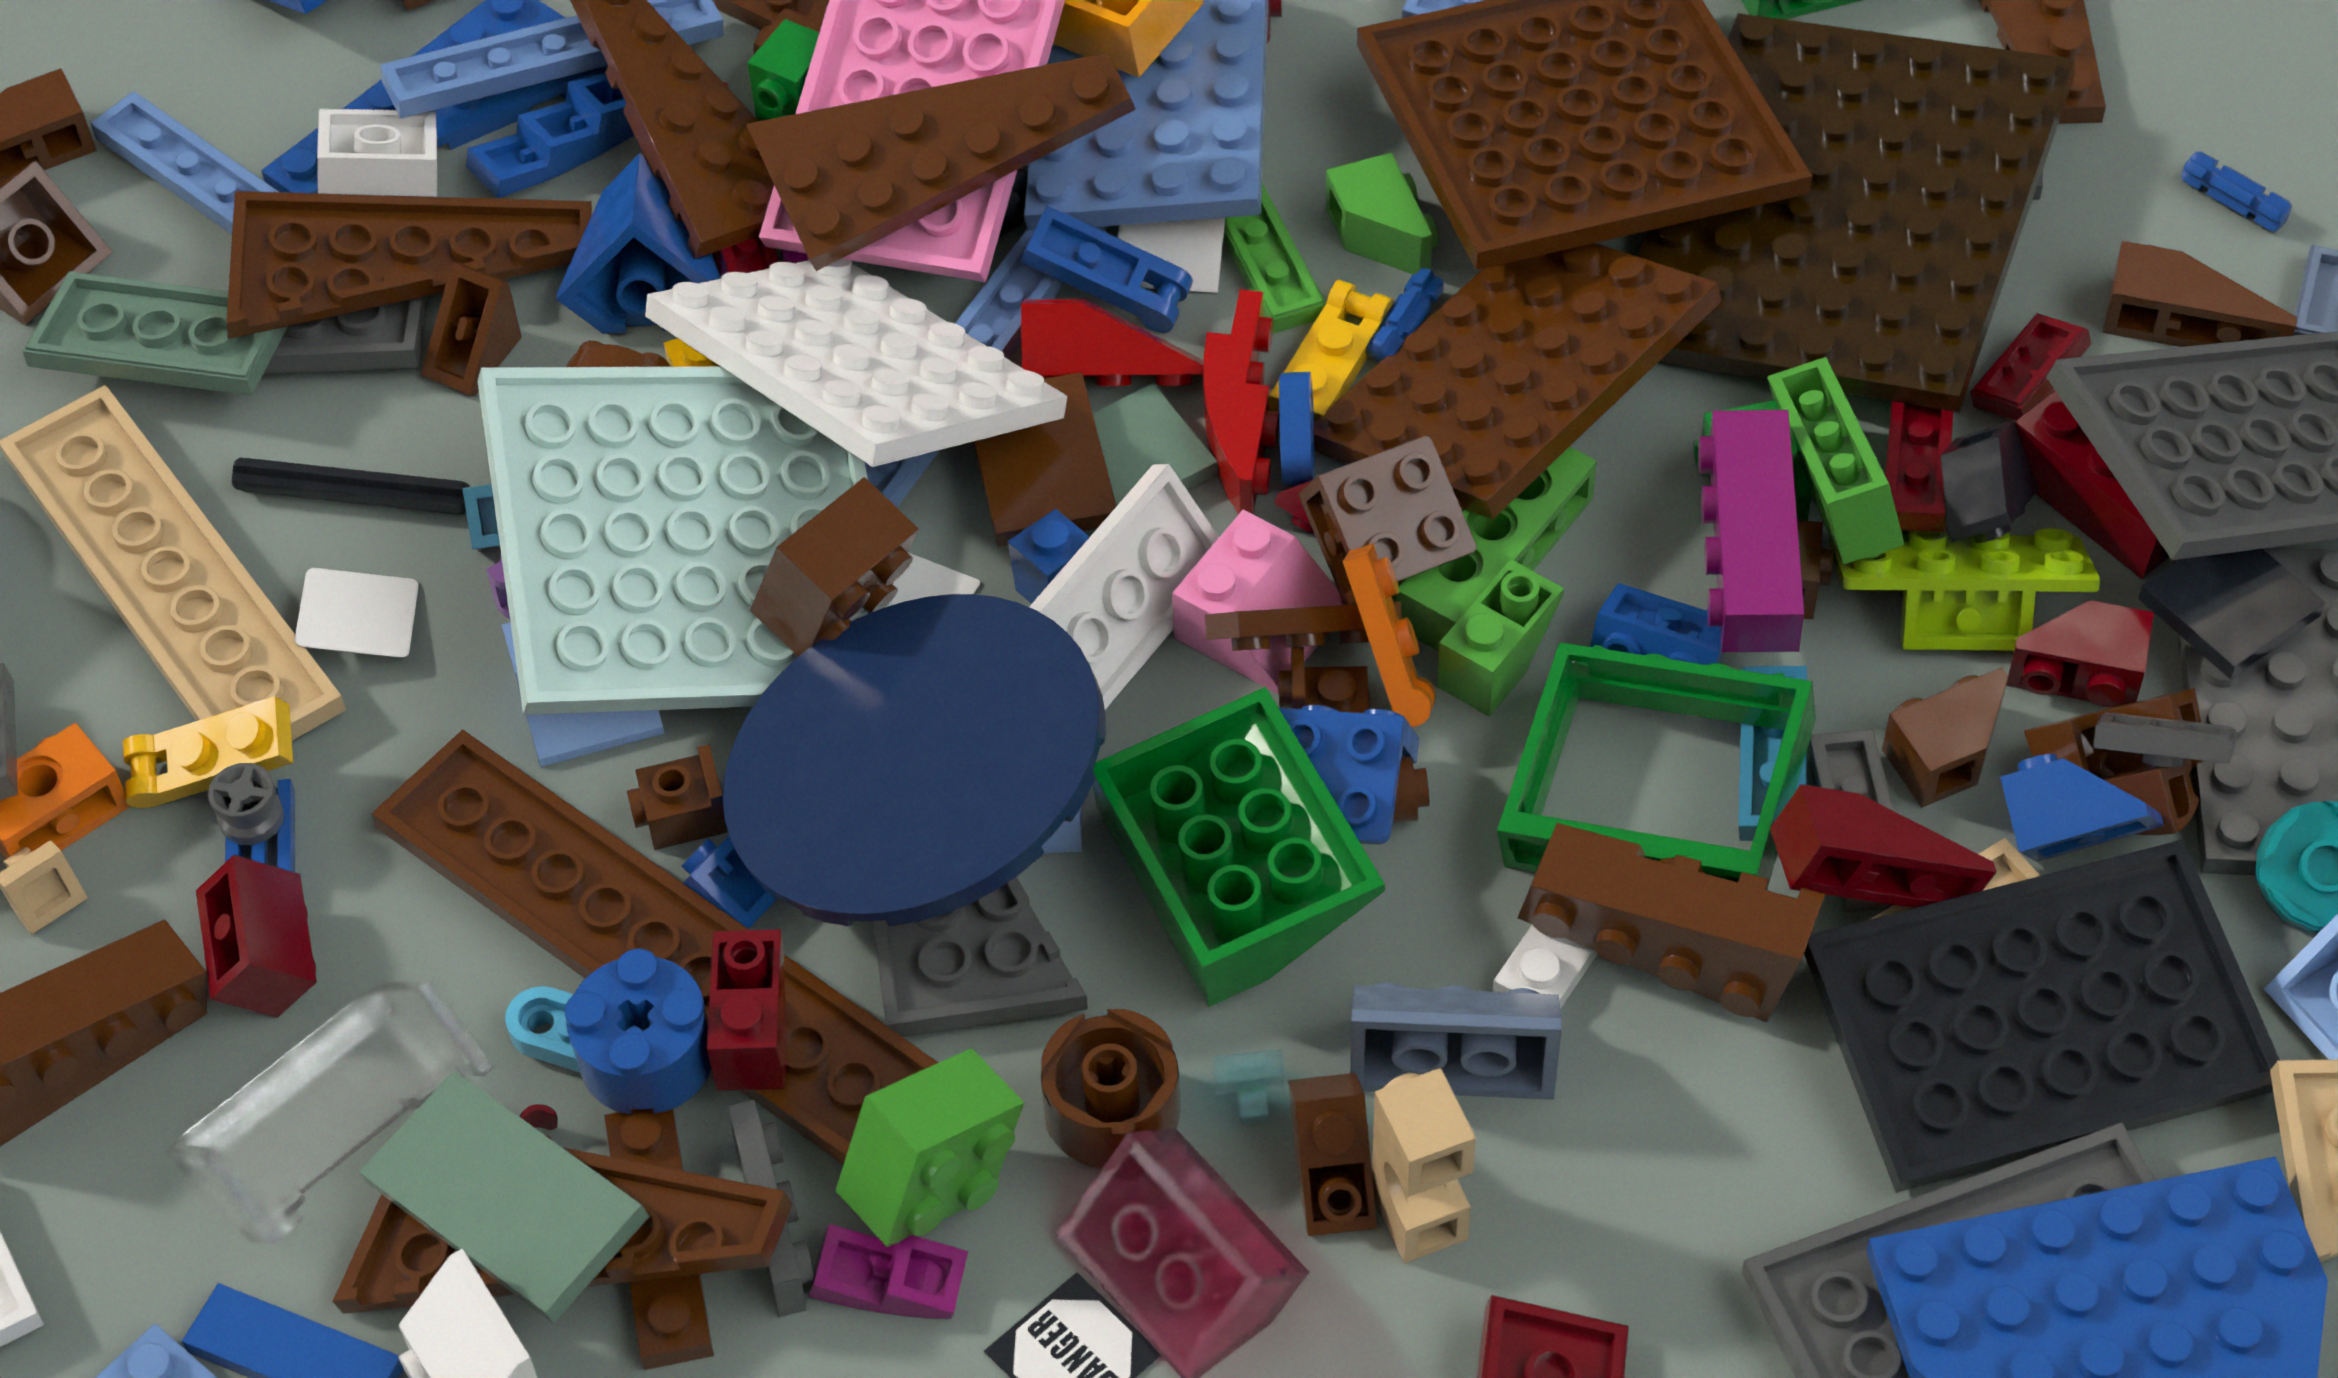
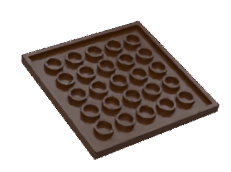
[1357,0,1812,270]

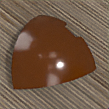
[2024,688,2203,835]

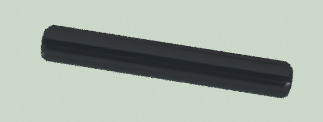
[232,457,470,515]

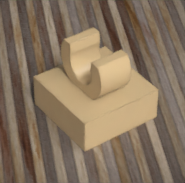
[0,840,88,934]

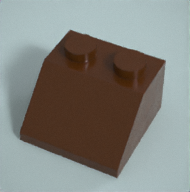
[0,160,113,325]

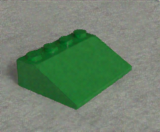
[1092,687,1385,1007]

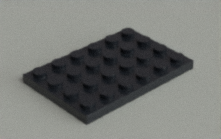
[1804,839,2280,1193]

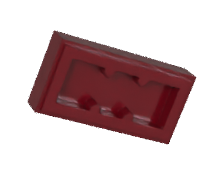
[1970,313,2091,421]

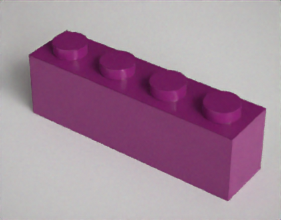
[1698,410,1804,652]

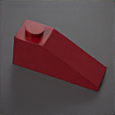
[1770,784,1997,908]

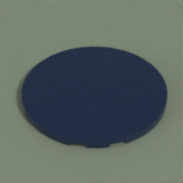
[723,594,1106,926]

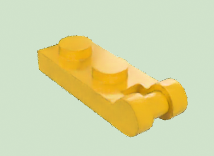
[1270,279,1394,422]
[122,696,293,808]

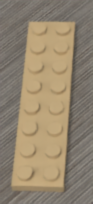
[0,385,346,741]

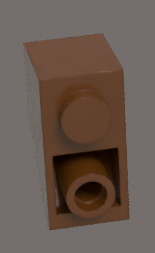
[1882,667,2008,808]
[1288,1073,1377,1236]

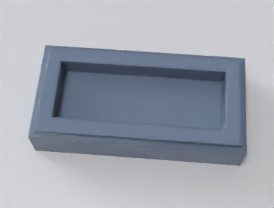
[2293,244,2338,336]

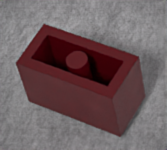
[196,855,317,1017]

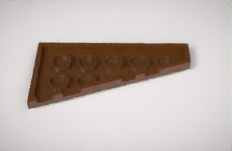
[570,0,774,259]
[746,53,1136,271]
[226,191,592,339]
[332,1147,793,1314]

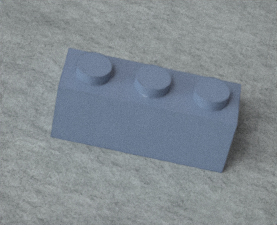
[1350,983,1562,1100]

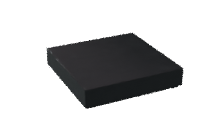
[2138,549,2326,680]

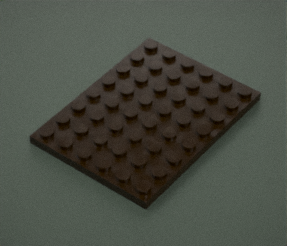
[1637,13,2075,412]

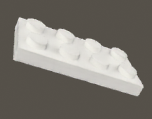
[1030,464,1219,710]

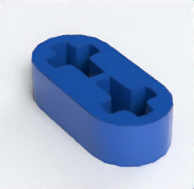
[1279,372,1315,486]

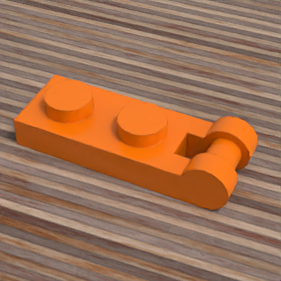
[1343,543,1436,727]

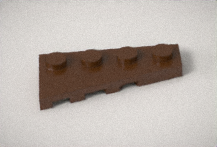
[1978,0,2106,124]

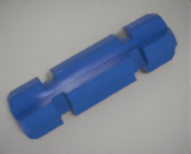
[2181,151,2292,232]
[1366,268,1444,364]

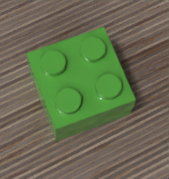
[836,1048,1025,1247]

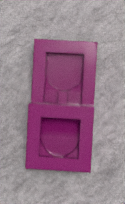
[808,1224,969,1319]

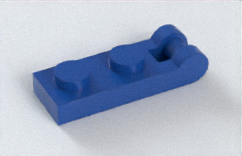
[1020,205,1193,333]

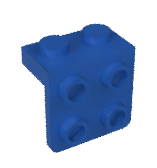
[1279,705,1420,845]

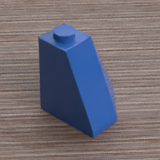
[556,153,721,334]

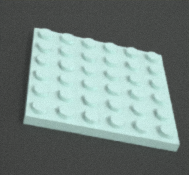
[478,366,891,715]

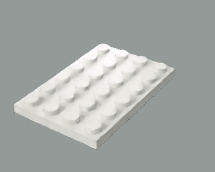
[645,259,1067,467]

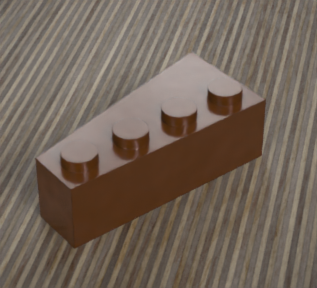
[1517,823,1825,1023]
[0,919,207,1147]

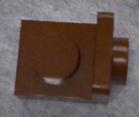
[1279,647,1369,713]

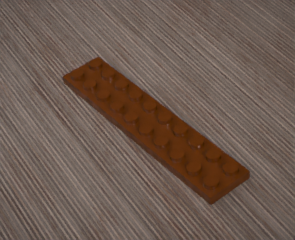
[371,729,939,1165]

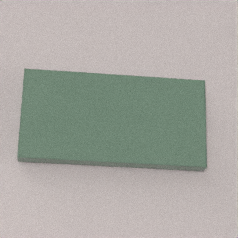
[22,271,288,396]
[359,1070,650,1324]

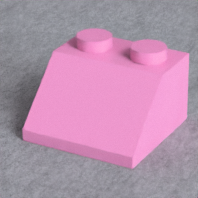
[1172,509,1344,694]

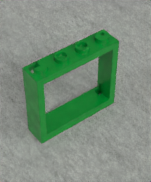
[1497,642,1816,890]

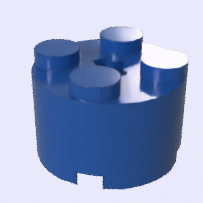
[564,949,711,1114]

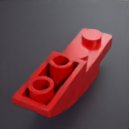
[1203,289,1280,514]

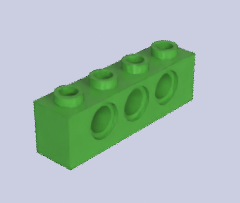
[1767,357,1905,565]
[1392,447,1597,651]

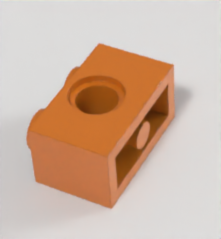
[0,722,131,859]

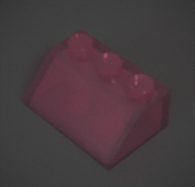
[1055,1128,1309,1378]

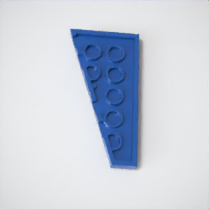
[261,0,608,193]

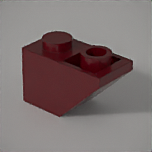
[2006,600,2154,707]
[707,929,787,1091]

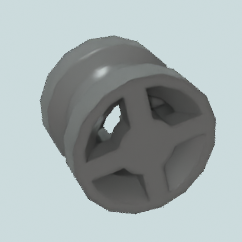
[208,763,284,845]

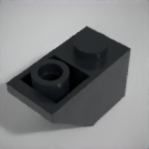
[1941,420,2039,543]

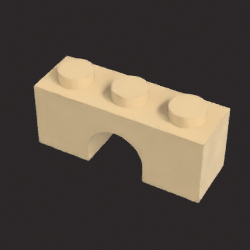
[1372,1068,1476,1263]

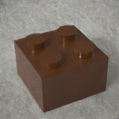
[750,477,919,656]

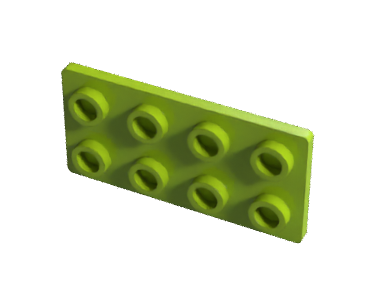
[1829,528,2100,651]

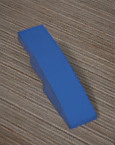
[466,72,634,198]

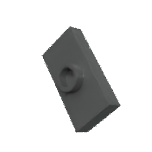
[2094,712,2236,767]

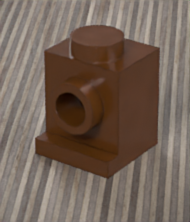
[627,744,728,850]

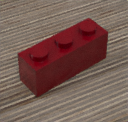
[2015,391,2170,579]

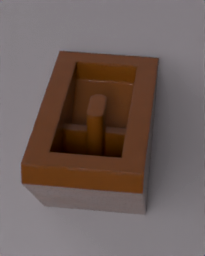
[421,262,522,395]

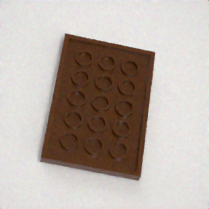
[1313,243,1722,520]

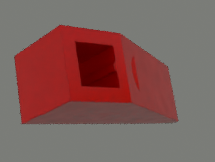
[1021,299,1203,386]

